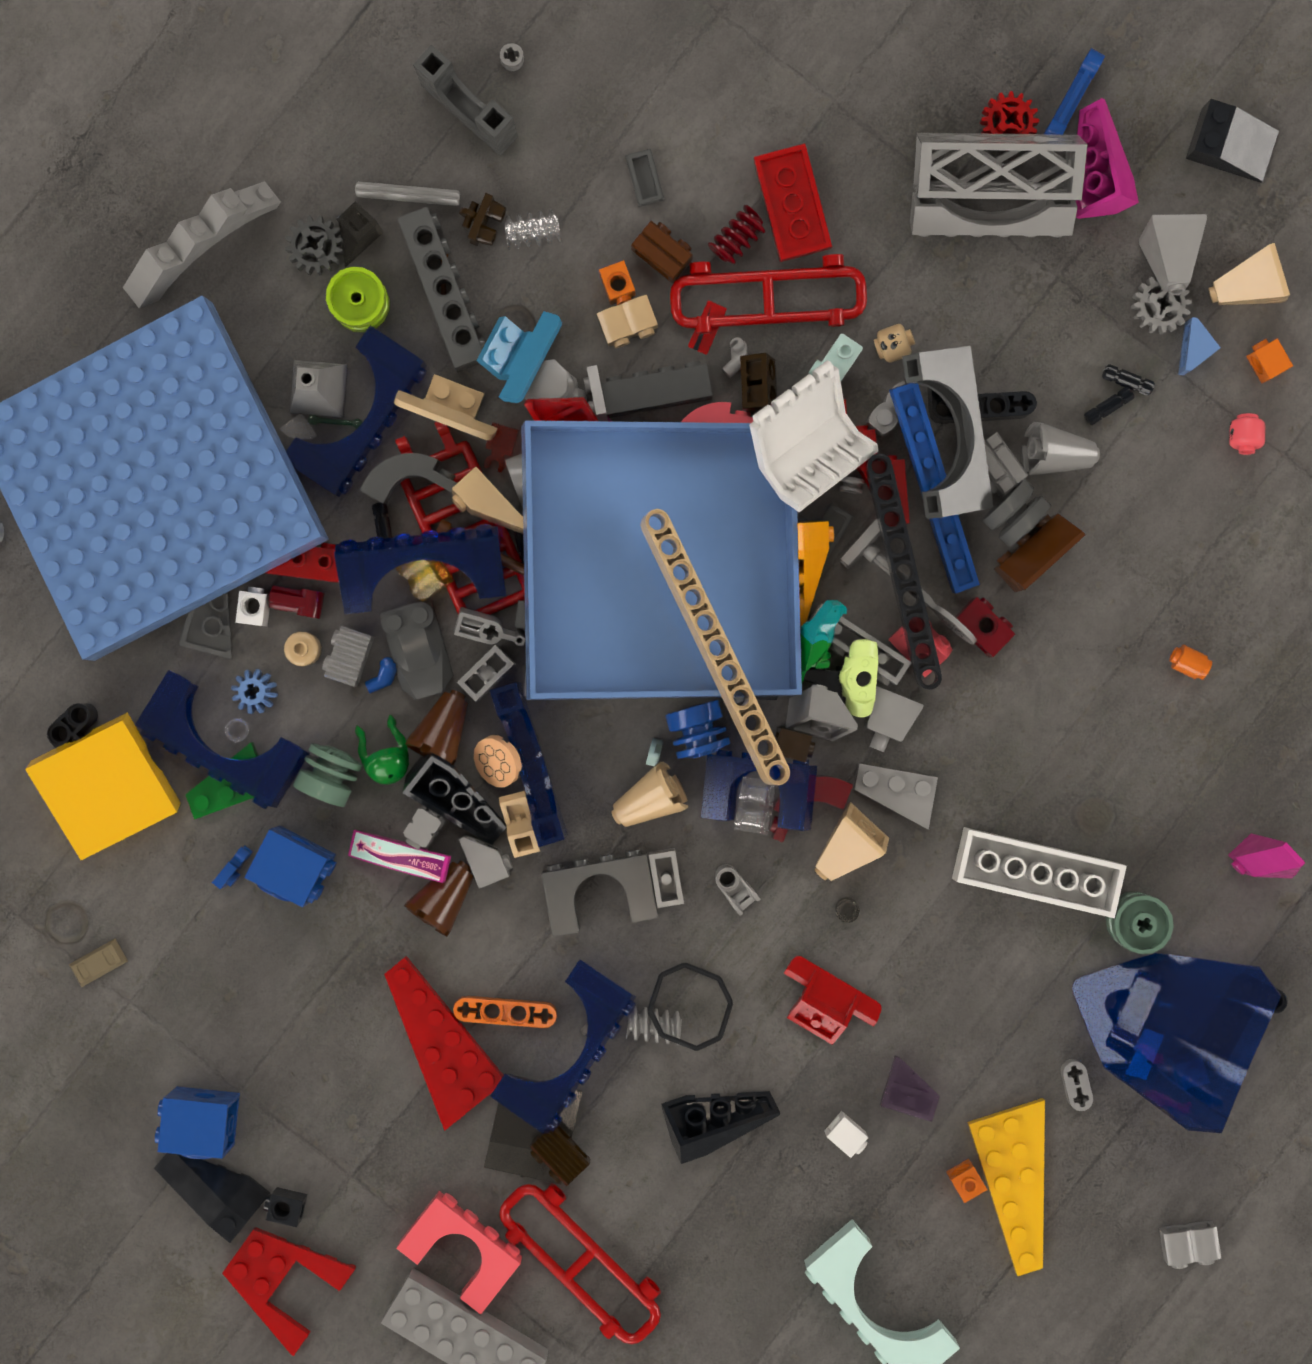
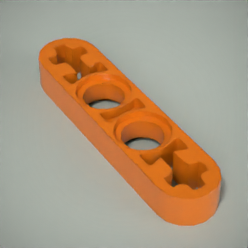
[453,996,557,1028]

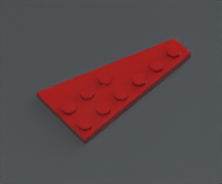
[384,956,507,1131]

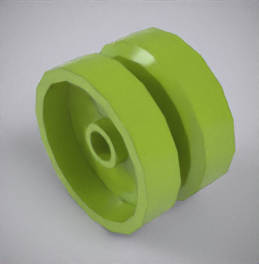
[326,267,390,332]

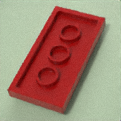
[753,143,832,262]

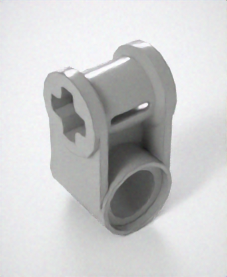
[714,864,761,916]

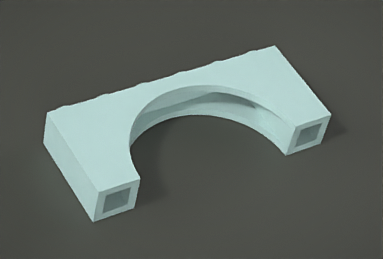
[804,1219,960,1364]

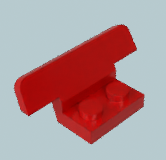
[784,956,882,1045]

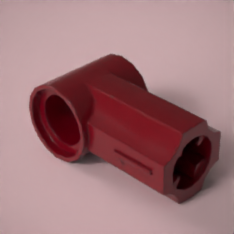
[268,585,325,619]

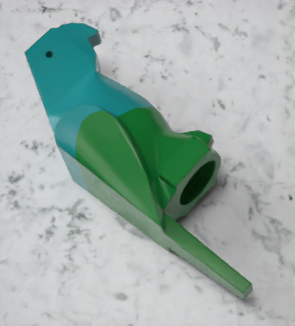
[800,600,847,683]

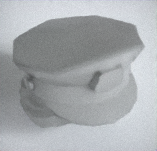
[524,359,587,401]

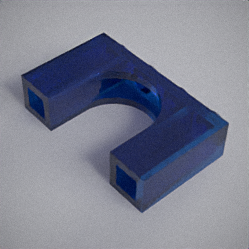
[701,749,817,831]

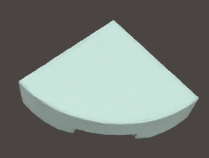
[646,738,663,766]

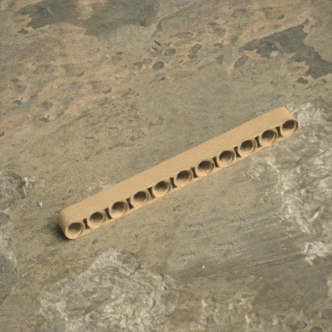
[640,509,790,785]

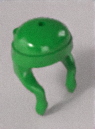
[355,715,409,785]

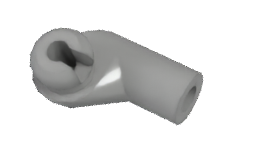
[721,337,748,378]

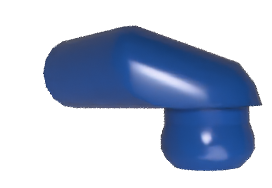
[365,657,397,693]

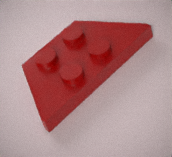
[524,397,598,421]

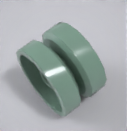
[1106,891,1174,954]

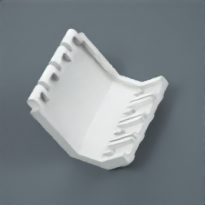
[749,360,878,512]

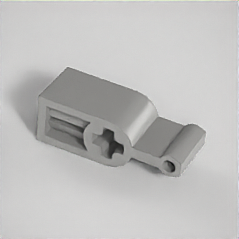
[454,607,525,646]

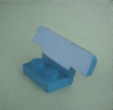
[476,311,562,403]

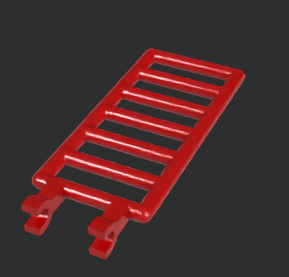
[395,422,525,615]

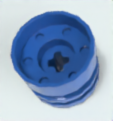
[665,700,731,759]

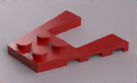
[222,1227,357,1356]

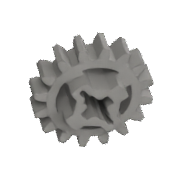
[1131,277,1192,335]

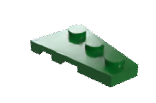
[185,742,271,820]

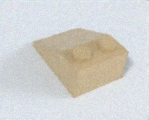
[452,467,523,534]

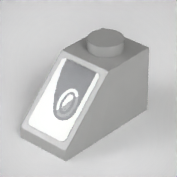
[459,835,513,889]

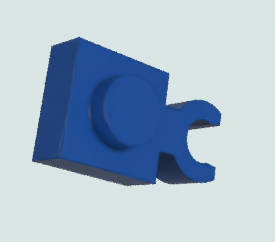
[212,845,253,889]

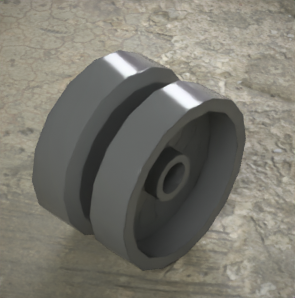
[982,479,1051,547]

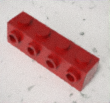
[264,543,370,586]

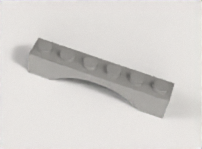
[910,192,1077,238]

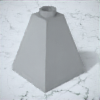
[1139,214,1207,295]
[290,360,348,418]

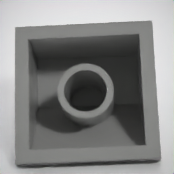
[785,685,858,741]

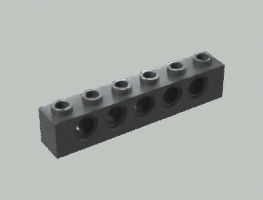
[397,207,486,372]

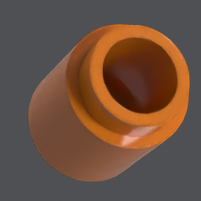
[1169,645,1212,680]

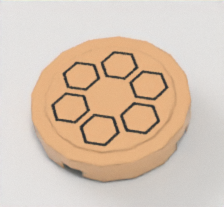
[474,735,522,787]

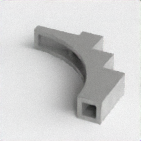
[123,181,281,308]

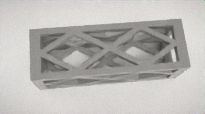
[913,133,1087,200]

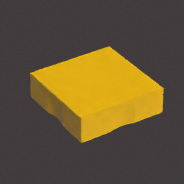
[25,712,181,860]

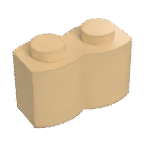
[597,295,658,348]

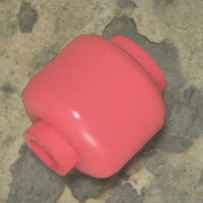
[1229,413,1266,455]

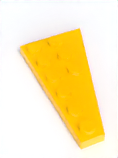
[967,1098,1045,1276]

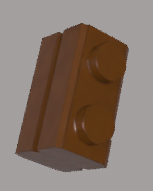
[631,221,693,284]

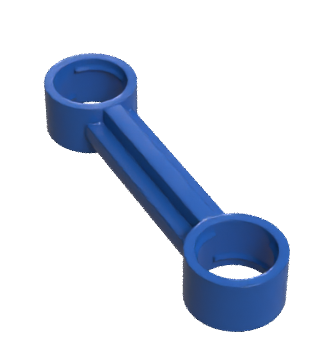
[1044,48,1105,135]

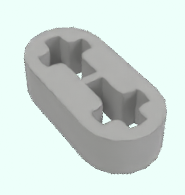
[1061,1059,1093,1111]

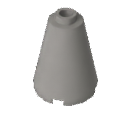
[1021,422,1100,476]

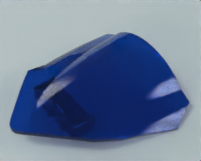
[1072,953,1281,1133]

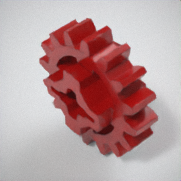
[980,91,1040,134]

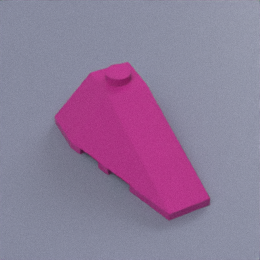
[1075,98,1139,219]
[1228,833,1305,878]

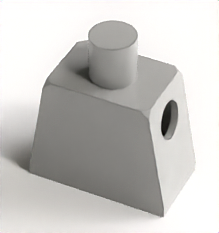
[864,686,924,752]

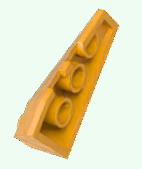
[797,520,834,630]

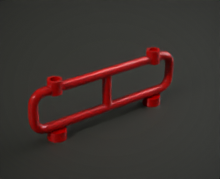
[670,254,867,334]
[499,1183,661,1344]

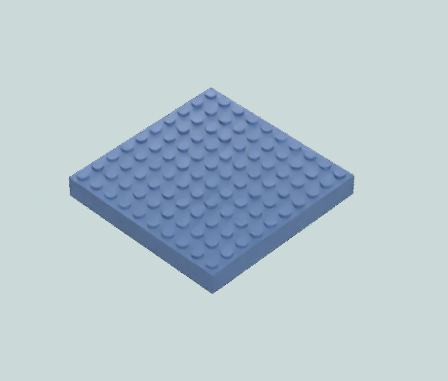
[0,296,329,661]
[521,421,802,700]

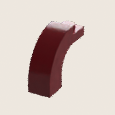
[769,775,853,843]

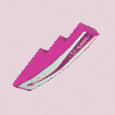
[348,830,451,883]

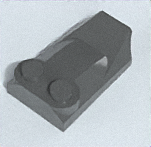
[380,599,454,700]

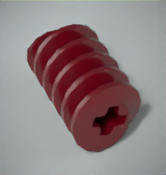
[708,205,766,265]

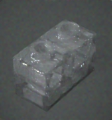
[734,777,776,835]

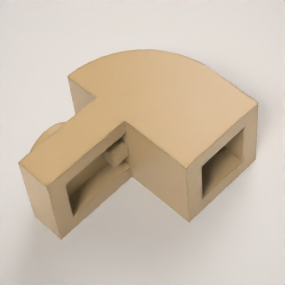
[499,791,540,858]

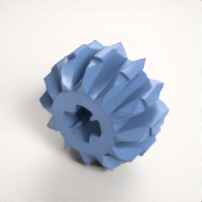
[231,669,278,714]

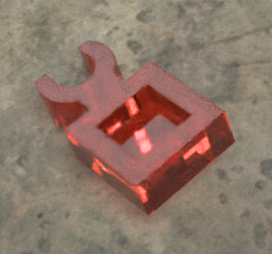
[484,422,519,473]

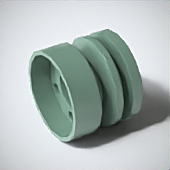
[293,743,363,807]

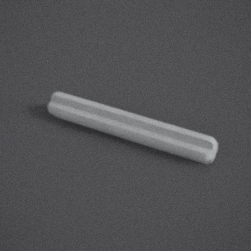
[355,181,461,206]

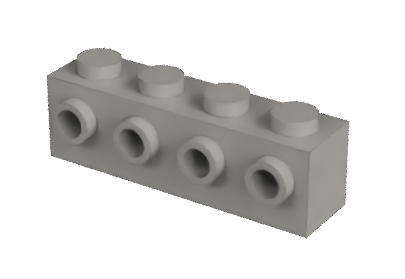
[809,603,912,686]

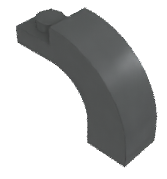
[360,453,457,504]

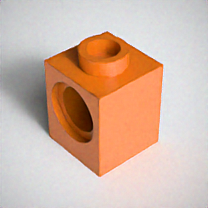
[599,260,636,305]
[1246,338,1293,383]
[946,1159,987,1203]

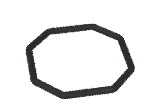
[648,963,733,1051]

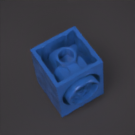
[244,825,337,907]
[155,1086,240,1159]

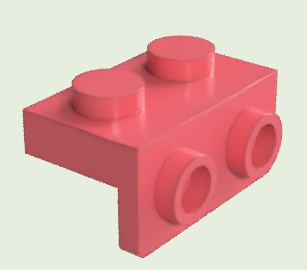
[888,617,953,677]

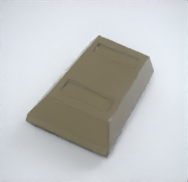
[69,938,128,987]

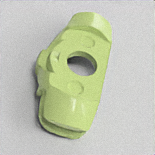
[839,639,879,717]

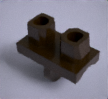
[459,193,506,246]

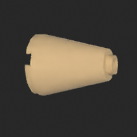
[612,762,688,827]

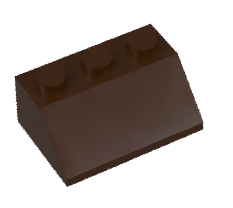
[994,513,1085,592]

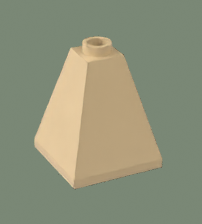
[1208,243,1290,305]
[815,802,889,881]

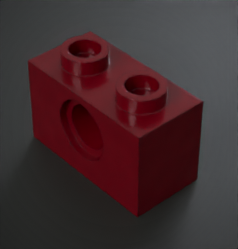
[955,597,1015,658]

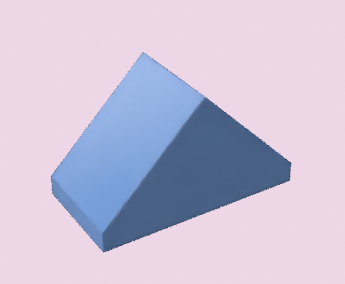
[1178,317,1221,375]

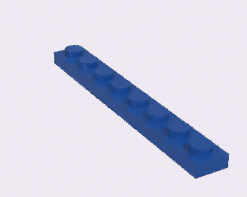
[889,383,980,594]

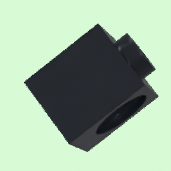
[264,1187,308,1227]

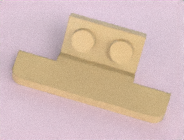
[394,374,498,440]

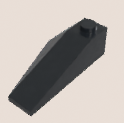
[402,753,506,845]
[661,1091,780,1164]
[154,1153,270,1243]

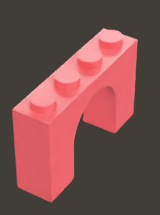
[396,1191,522,1315]

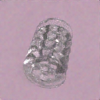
[505,209,562,251]

